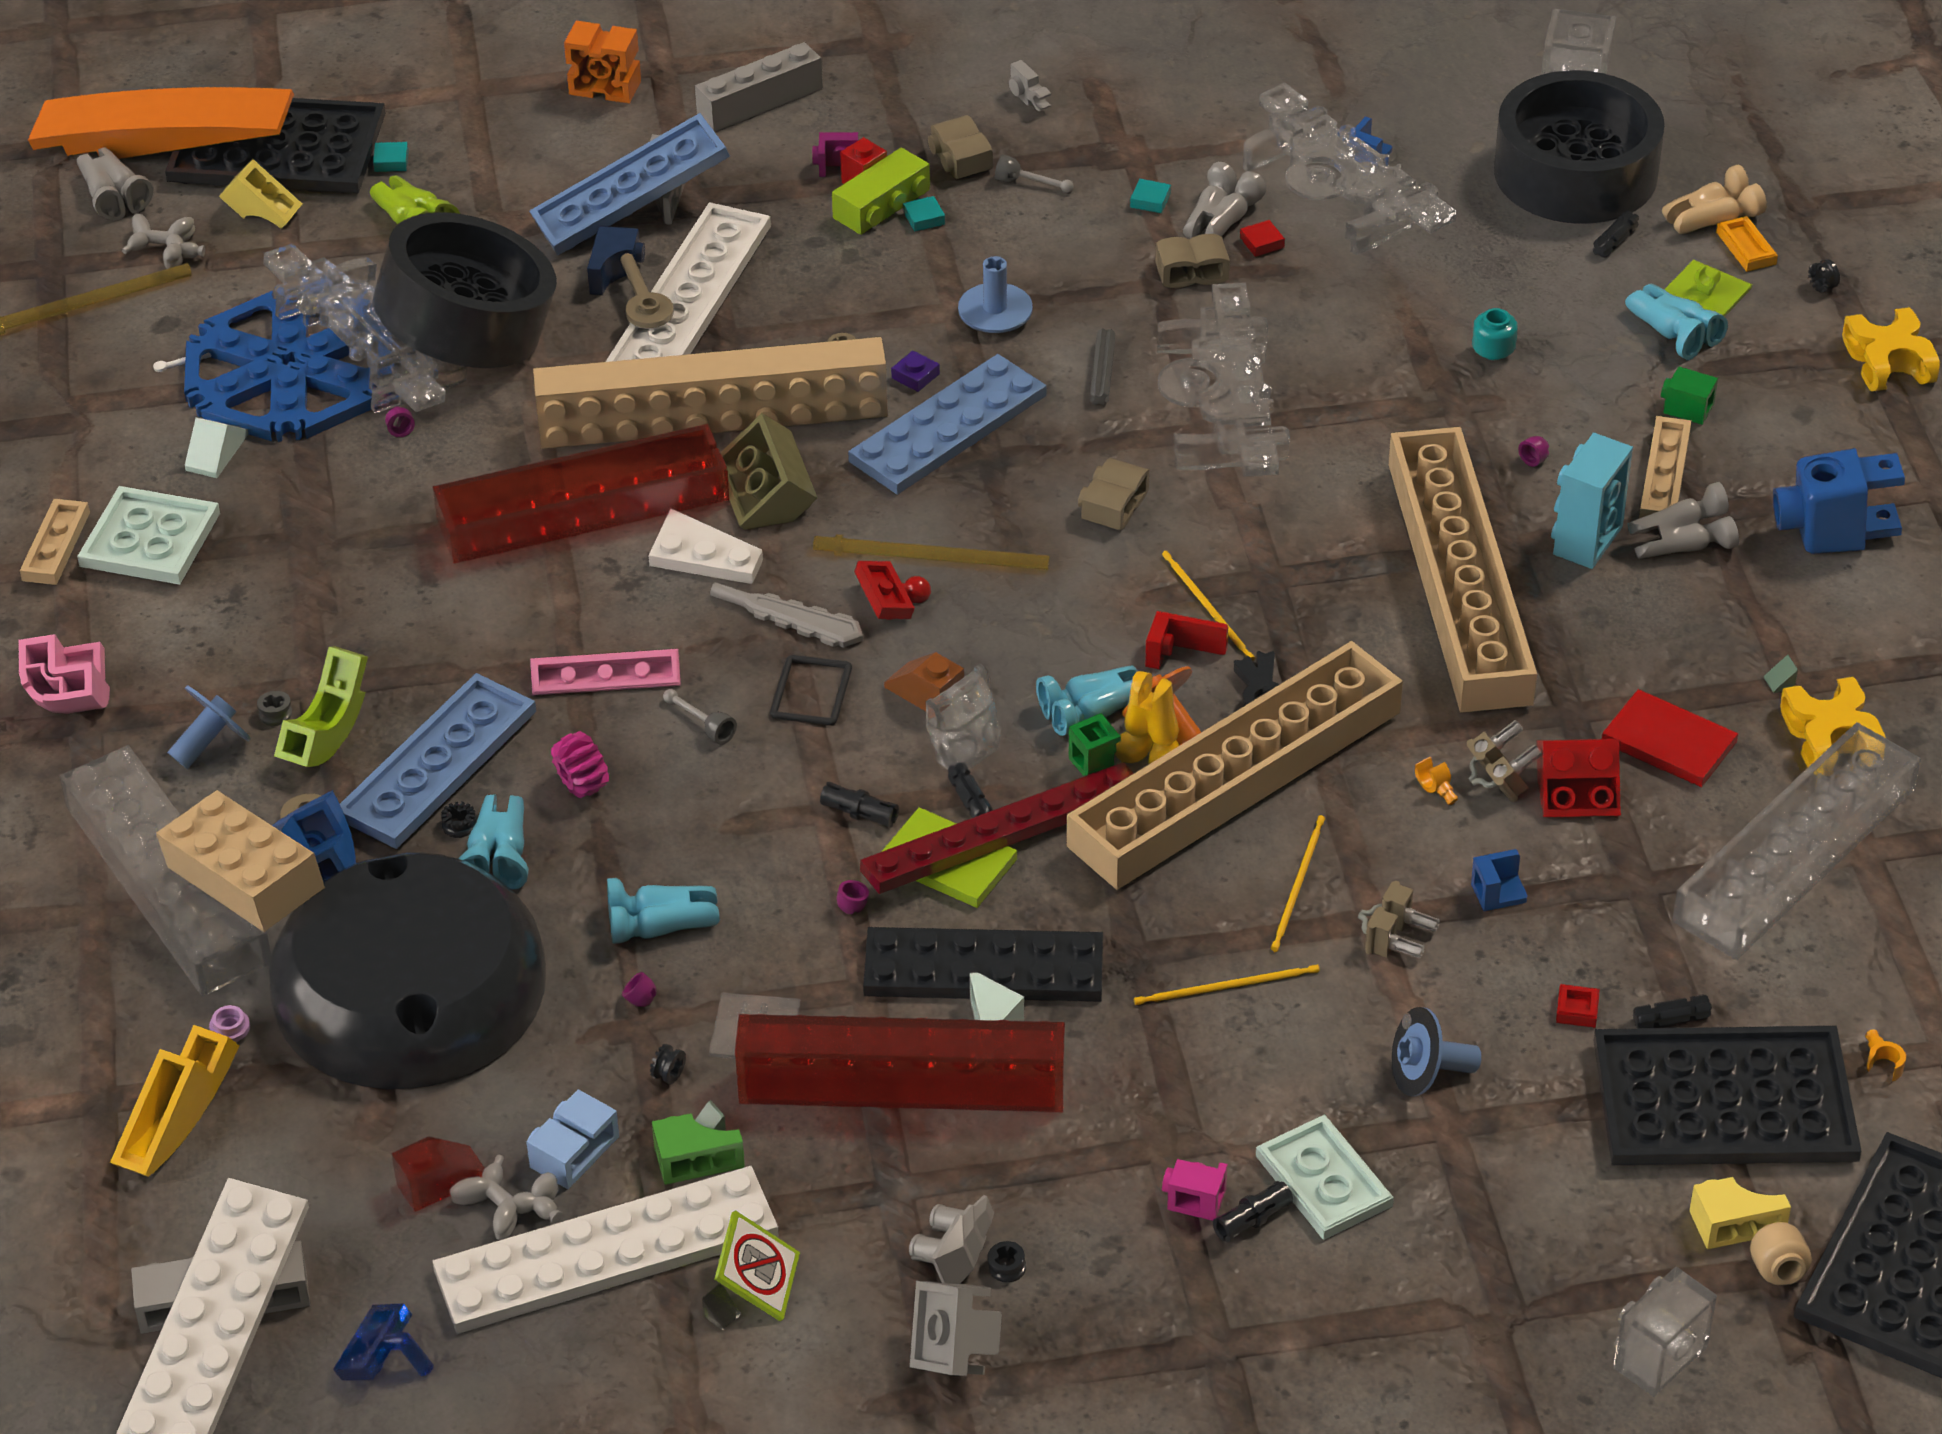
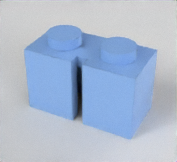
[526,1089,619,1189]

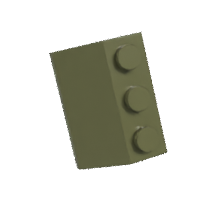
[714,413,818,530]

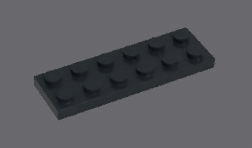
[863,927,1103,1002]

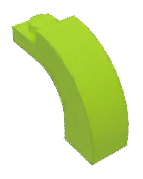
[274,646,368,767]

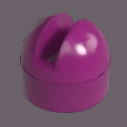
[385,406,415,437]
[1518,436,1549,467]
[837,880,869,914]
[621,972,657,1007]

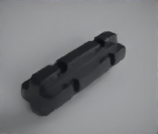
[1593,211,1639,258]
[947,762,993,818]
[1633,994,1712,1028]

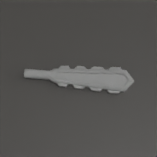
[710,582,863,647]

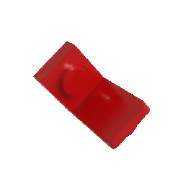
[1145,611,1228,670]

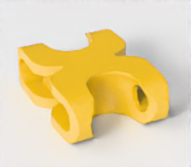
[1842,307,1940,392]
[1780,677,1887,775]

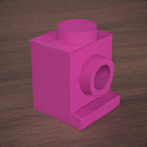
[1162,1159,1228,1221]

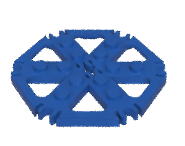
[184,288,393,442]

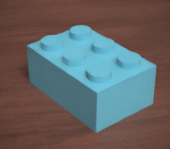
[1551,432,1633,569]

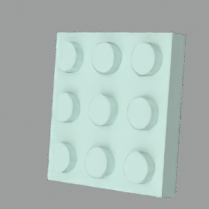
[77,486,220,585]

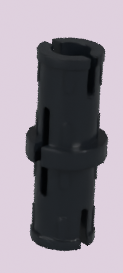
[820,781,899,828]
[1213,1181,1293,1242]

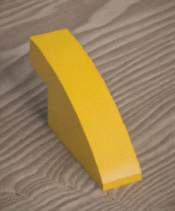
[110,1025,240,1177]

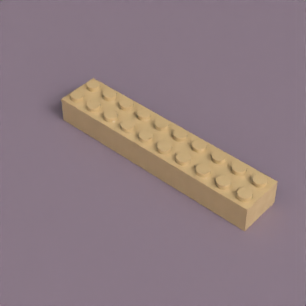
[533,337,888,449]
[1388,427,1537,713]
[1067,641,1403,890]

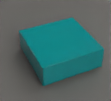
[373,142,409,172]
[1130,179,1171,213]
[903,196,945,232]

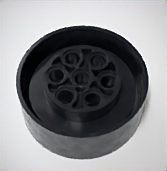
[1494,70,1665,224]
[373,212,557,368]

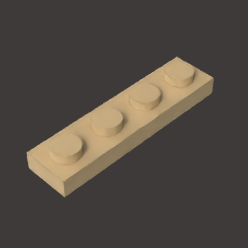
[1639,416,1691,518]

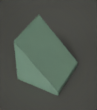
[1764,655,1798,693]
[695,1100,726,1131]

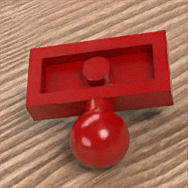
[854,561,931,620]

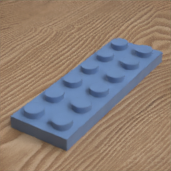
[529,113,730,255]
[848,354,1047,495]
[340,673,536,849]

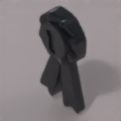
[1233,651,1280,706]

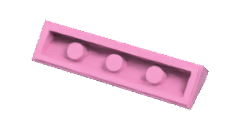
[530,649,681,696]

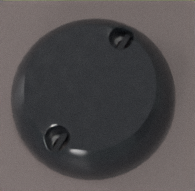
[269,852,546,1089]

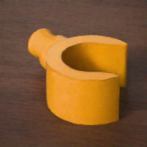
[1415,757,1458,805]
[1865,1029,1906,1082]

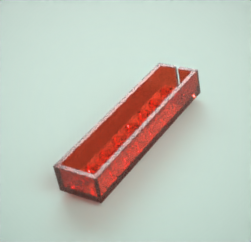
[432,424,730,564]
[735,1014,1065,1112]

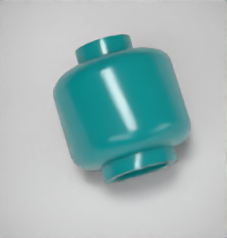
[1472,308,1518,360]

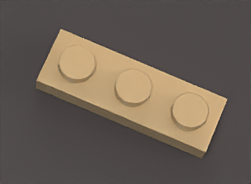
[20,499,90,585]

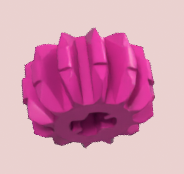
[551,731,609,798]

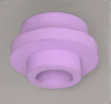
[209,1005,250,1042]

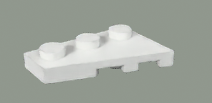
[649,508,763,584]

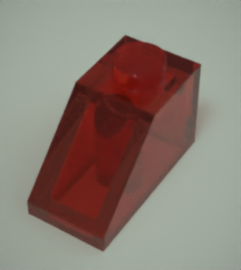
[391,1136,485,1212]

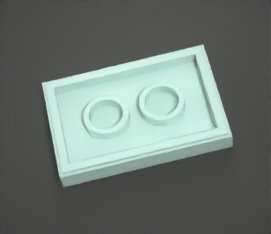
[1255,1114,1394,1240]

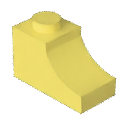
[219,159,303,229]
[1689,1177,1791,1250]

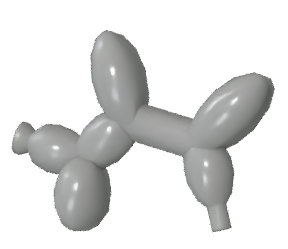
[122,213,205,270]
[450,1154,563,1240]

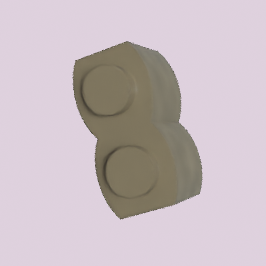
[928,115,993,179]
[1155,234,1230,288]
[1078,458,1150,530]

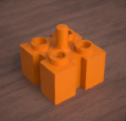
[564,20,641,104]

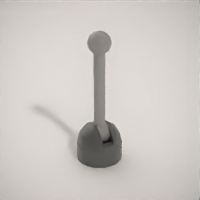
[995,154,1074,193]
[663,689,737,745]

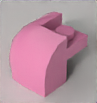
[19,634,110,714]

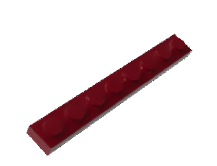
[860,762,1134,894]

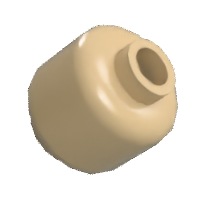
[1750,1222,1812,1285]

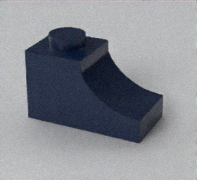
[587,226,645,295]

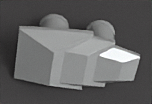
[909,1195,994,1284]

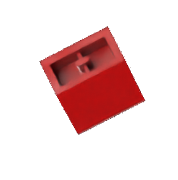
[1536,739,1621,817]

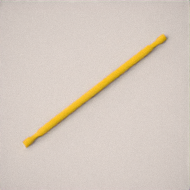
[1162,550,1255,661]
[1271,815,1325,952]
[1134,964,1320,1005]

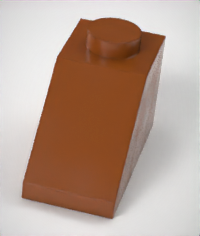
[884,652,965,720]

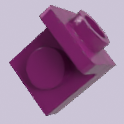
[812,132,859,177]

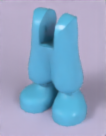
[1625,283,1728,360]
[1036,665,1138,736]
[459,794,529,889]
[607,878,720,944]

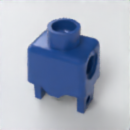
[1773,448,1905,554]

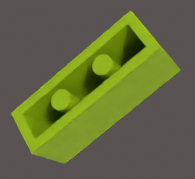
[832,147,930,235]

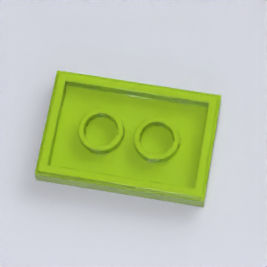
[881,807,1017,908]

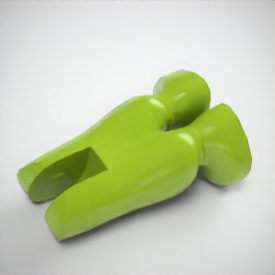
[370,175,460,224]

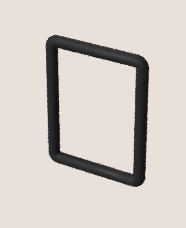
[770,655,852,725]

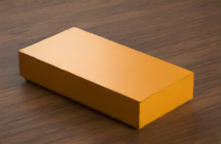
[1716,216,1778,272]

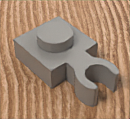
[1009,60,1051,111]

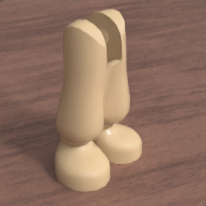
[1662,164,1767,234]

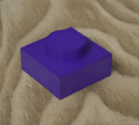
[891,350,940,392]

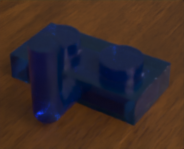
[333,1303,434,1381]

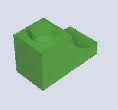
[652,1113,745,1185]

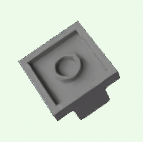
[910,1281,1002,1376]

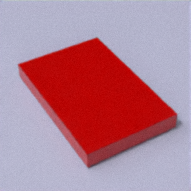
[1601,689,1738,788]

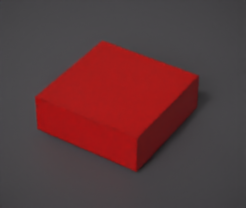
[1240,220,1285,257]
[1556,984,1600,1028]

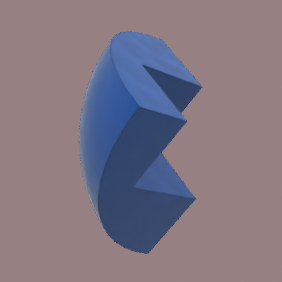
[272,790,356,881]

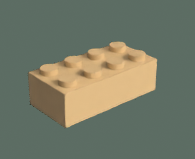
[156,790,325,932]

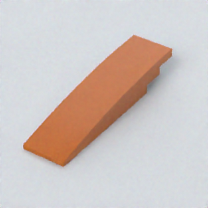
[28,87,294,159]

